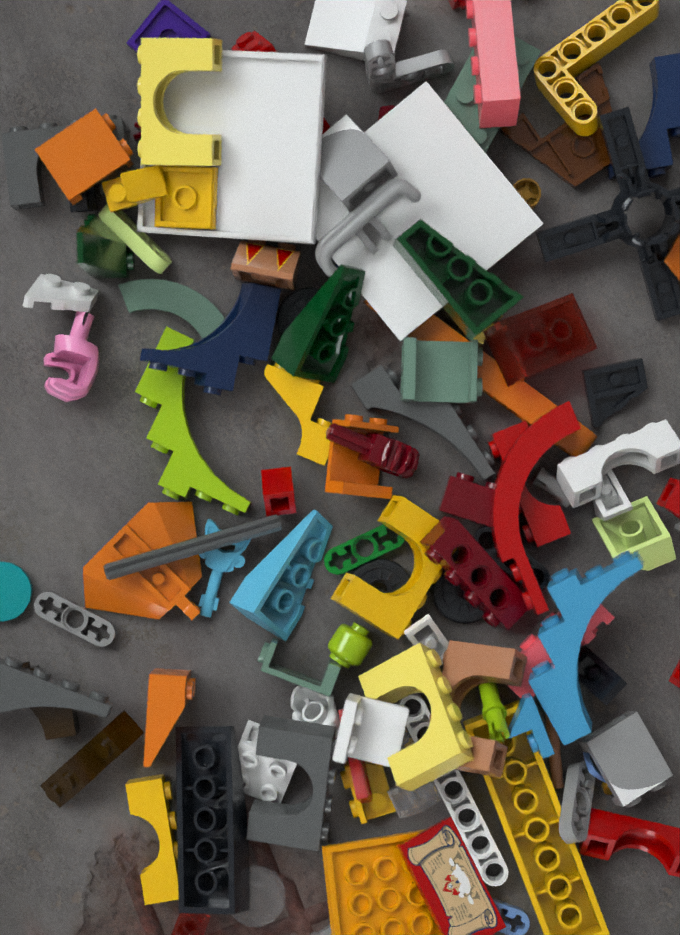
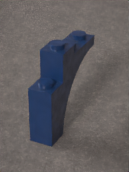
[140,283,281,396]

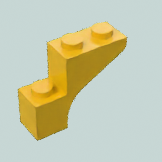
[264,362,331,466]

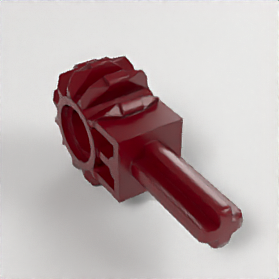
[326,423,420,478]

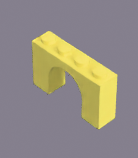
[137,38,222,166]
[358,643,474,791]

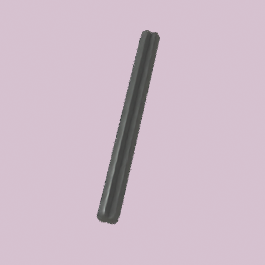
[104,515,282,580]

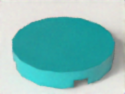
[0,561,33,622]

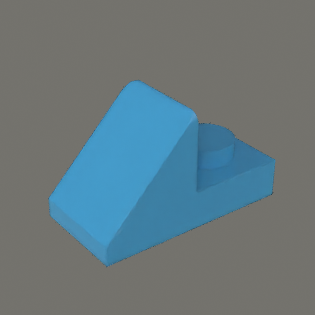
[508,693,555,759]

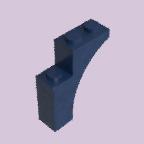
[607,53,680,180]

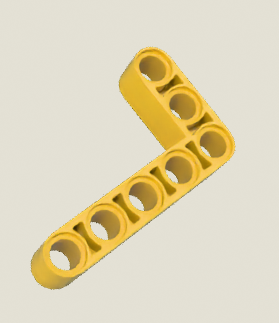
[534,0,659,136]

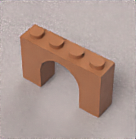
[429,640,527,778]

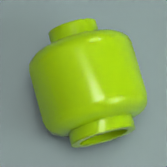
[328,622,372,669]

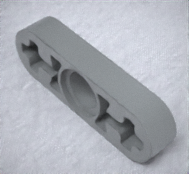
[34,591,117,647]
[559,761,595,844]

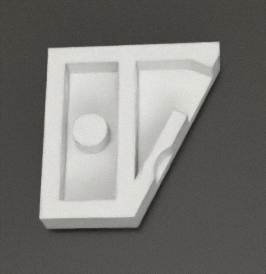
[23,274,99,312]

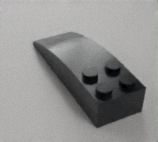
[176,726,250,914]

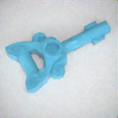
[198,519,251,617]

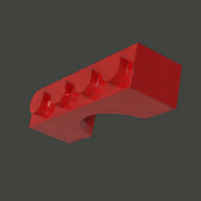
[487,421,571,547]
[579,808,680,877]

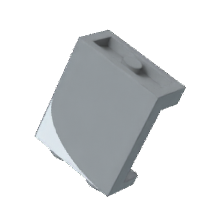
[320,114,398,213]
[578,711,673,808]

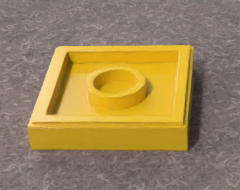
[154,165,218,230]

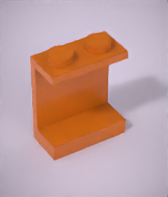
[34,108,134,205]
[325,414,399,499]

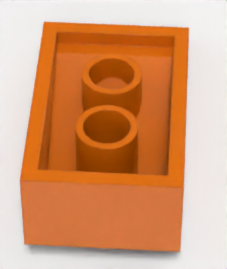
[143,668,196,767]

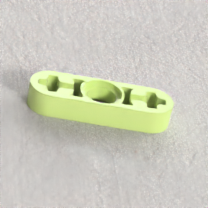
[98,204,172,274]

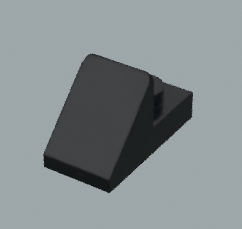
[578,645,627,706]

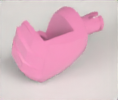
[44,311,99,402]

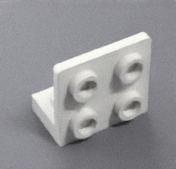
[332,693,409,767]
[238,720,297,803]

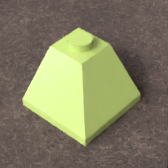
[592,496,676,571]

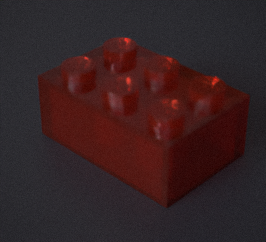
[483,293,598,387]

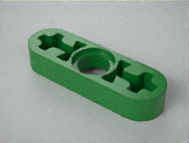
[324,524,405,575]

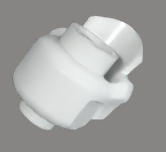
[291,685,340,738]

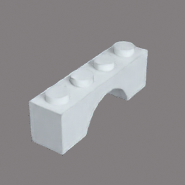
[556,419,680,508]

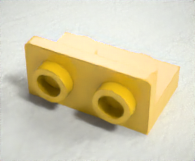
[340,761,396,825]

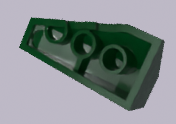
[271,264,366,383]

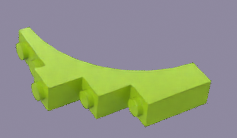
[135,326,252,516]

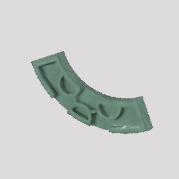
[118,279,225,338]

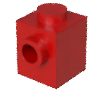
[261,466,297,517]

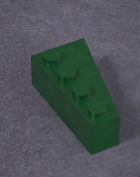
[393,219,523,341]

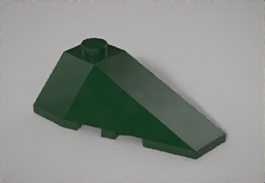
[76,214,135,278]

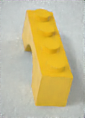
[125,774,179,905]

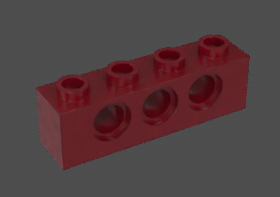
[420,516,527,630]

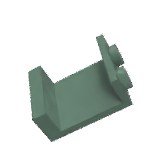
[400,337,483,403]
[258,637,341,697]

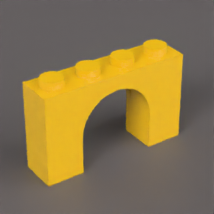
[330,495,457,640]

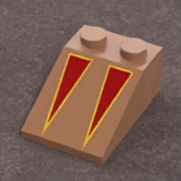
[231,240,301,291]

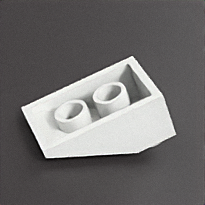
[304,0,407,61]

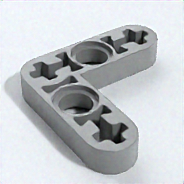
[364,40,454,93]

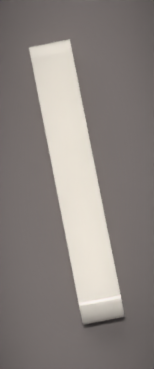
[398,693,509,887]

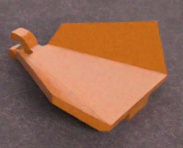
[83,501,202,620]

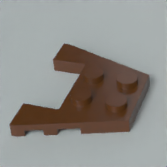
[500,62,612,188]

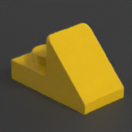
[102,165,169,212]

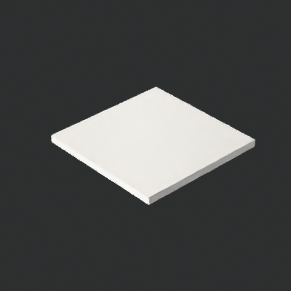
[137,50,327,244]
[316,81,544,342]

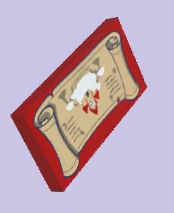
[397,817,506,935]

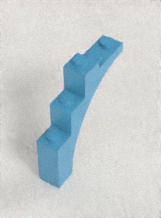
[528,550,644,746]

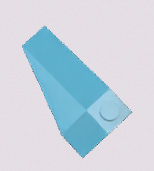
[229,510,333,641]

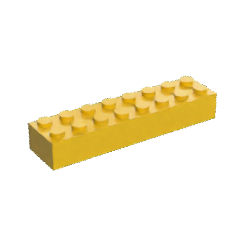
[462,700,610,935]

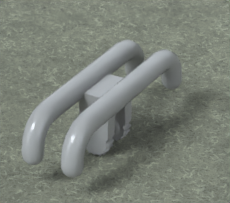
[315,178,421,277]

